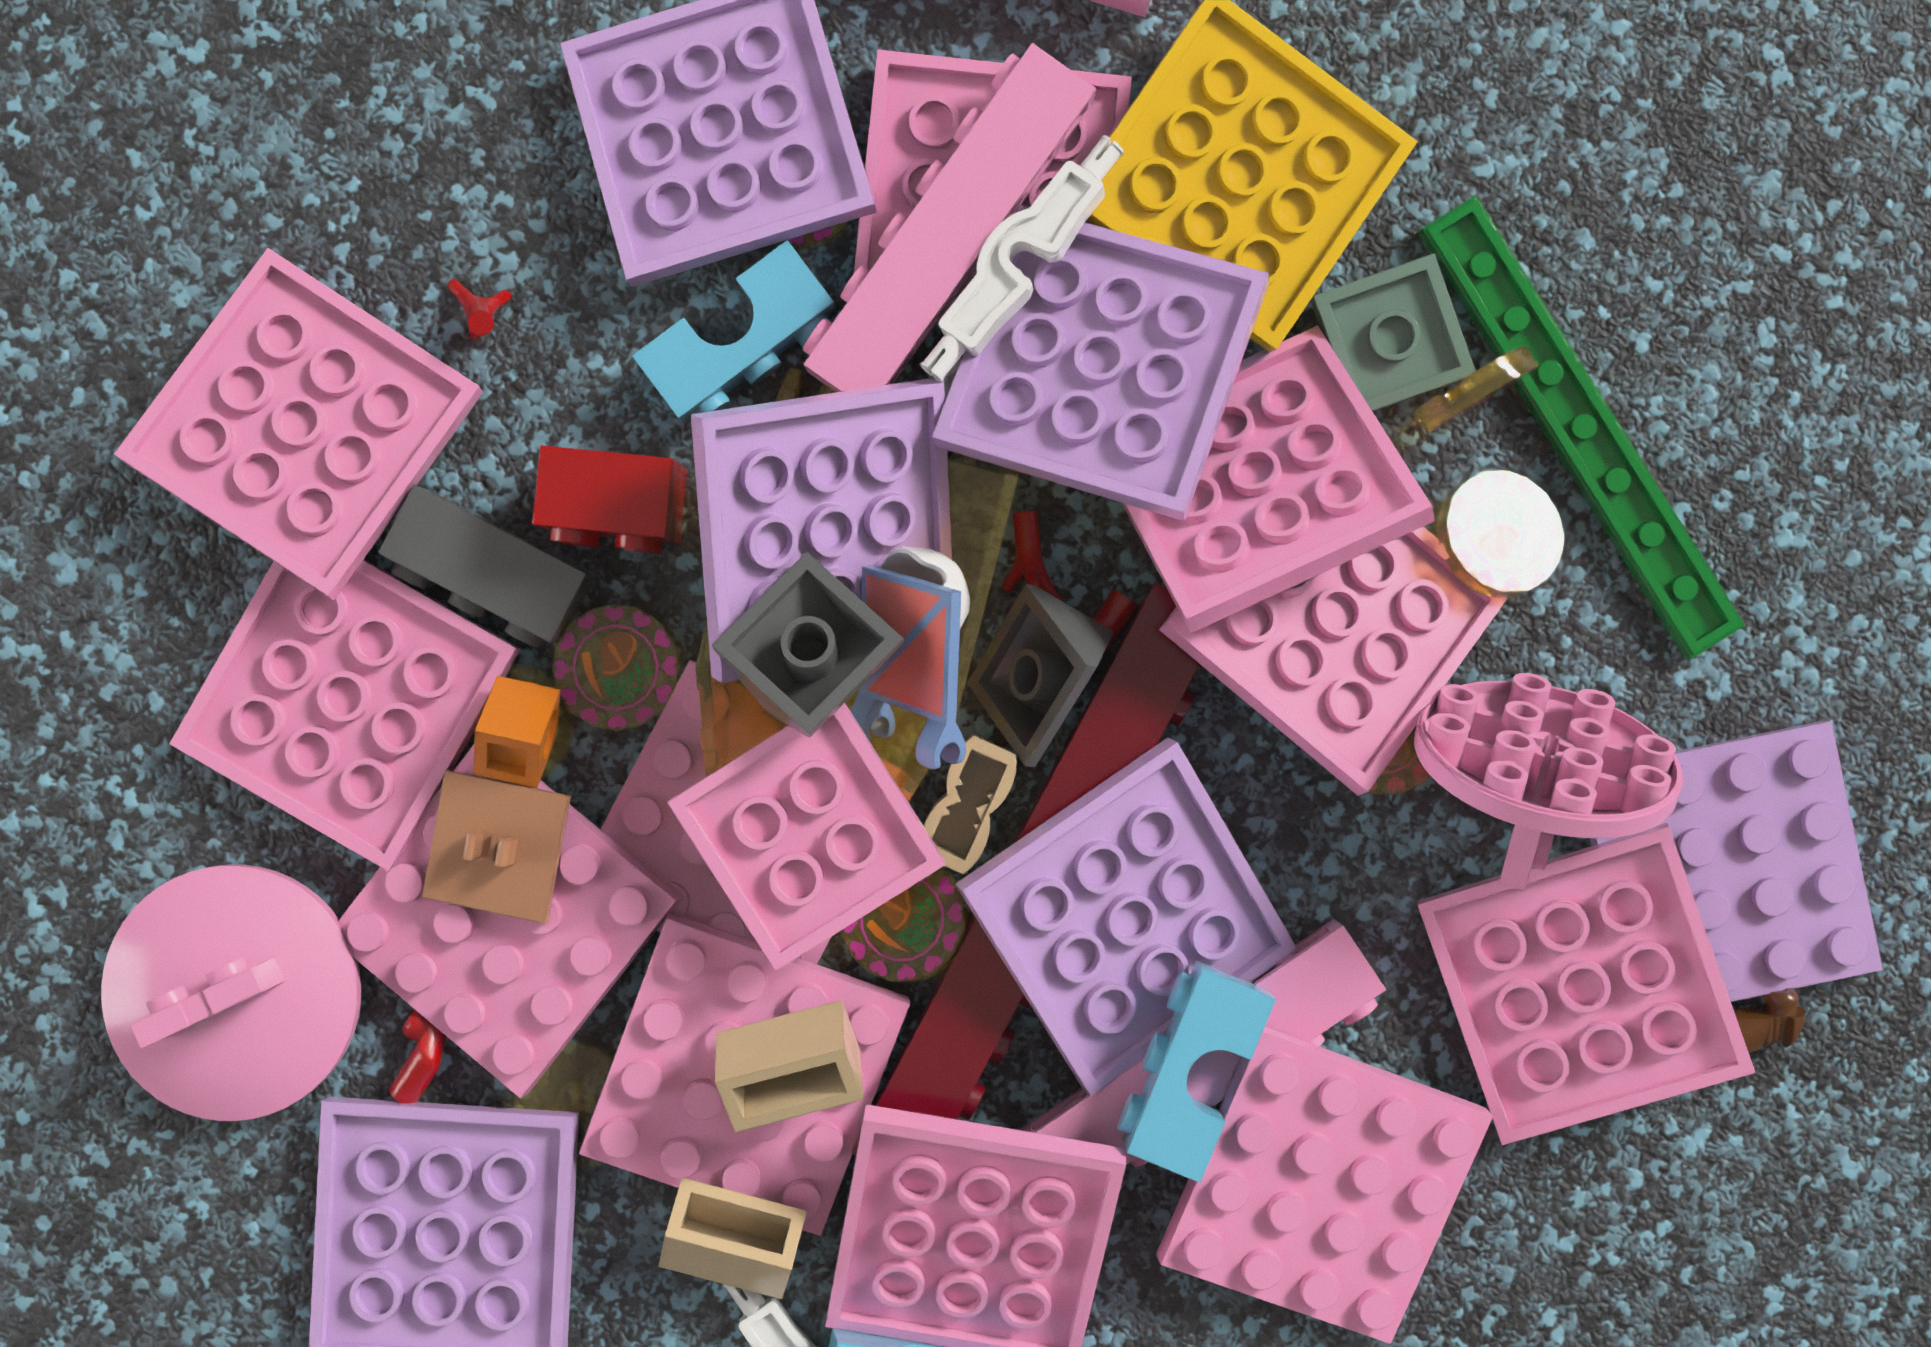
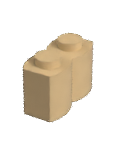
[924,734,1016,874]

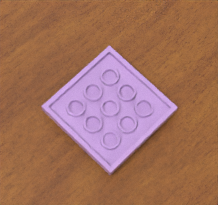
[560,0,877,287]
[932,205,1269,521]
[691,378,952,683]
[1590,721,1883,1002]
[955,738,1297,1096]
[309,1097,579,1347]

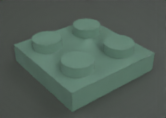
[1310,254,1477,412]

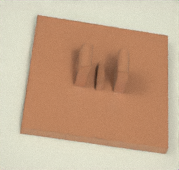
[422,770,571,924]

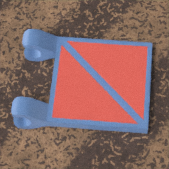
[850,565,966,769]

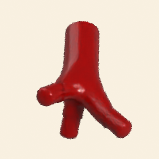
[447,279,511,341]
[1001,511,1064,602]

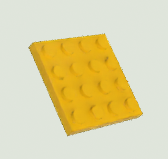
[1087,0,1418,352]

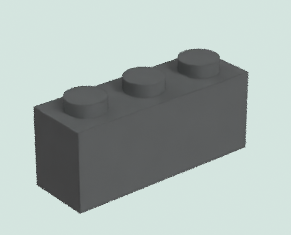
[378,484,596,648]

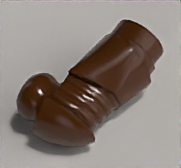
[1734,988,1806,1053]

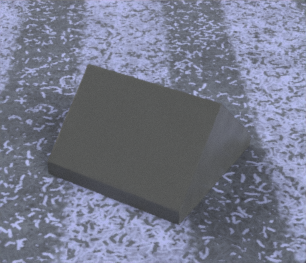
[712,552,904,738]
[967,584,1113,767]

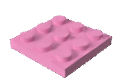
[667,703,946,971]

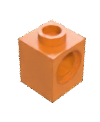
[474,676,560,788]

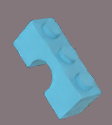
[632,240,837,424]
[1117,961,1276,1183]

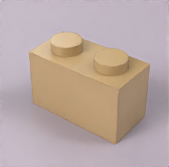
[715,1000,863,1132]
[658,1178,807,1299]

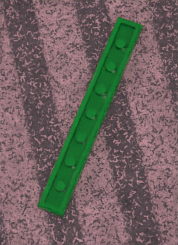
[1418,195,1745,659]

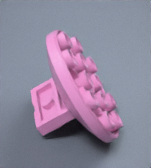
[1414,673,1683,891]
[101,864,361,1121]

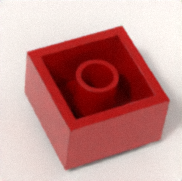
[532,445,688,555]

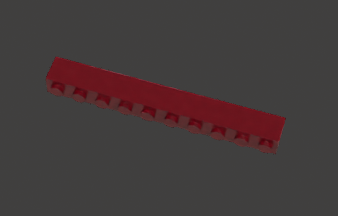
[851,583,1208,1155]

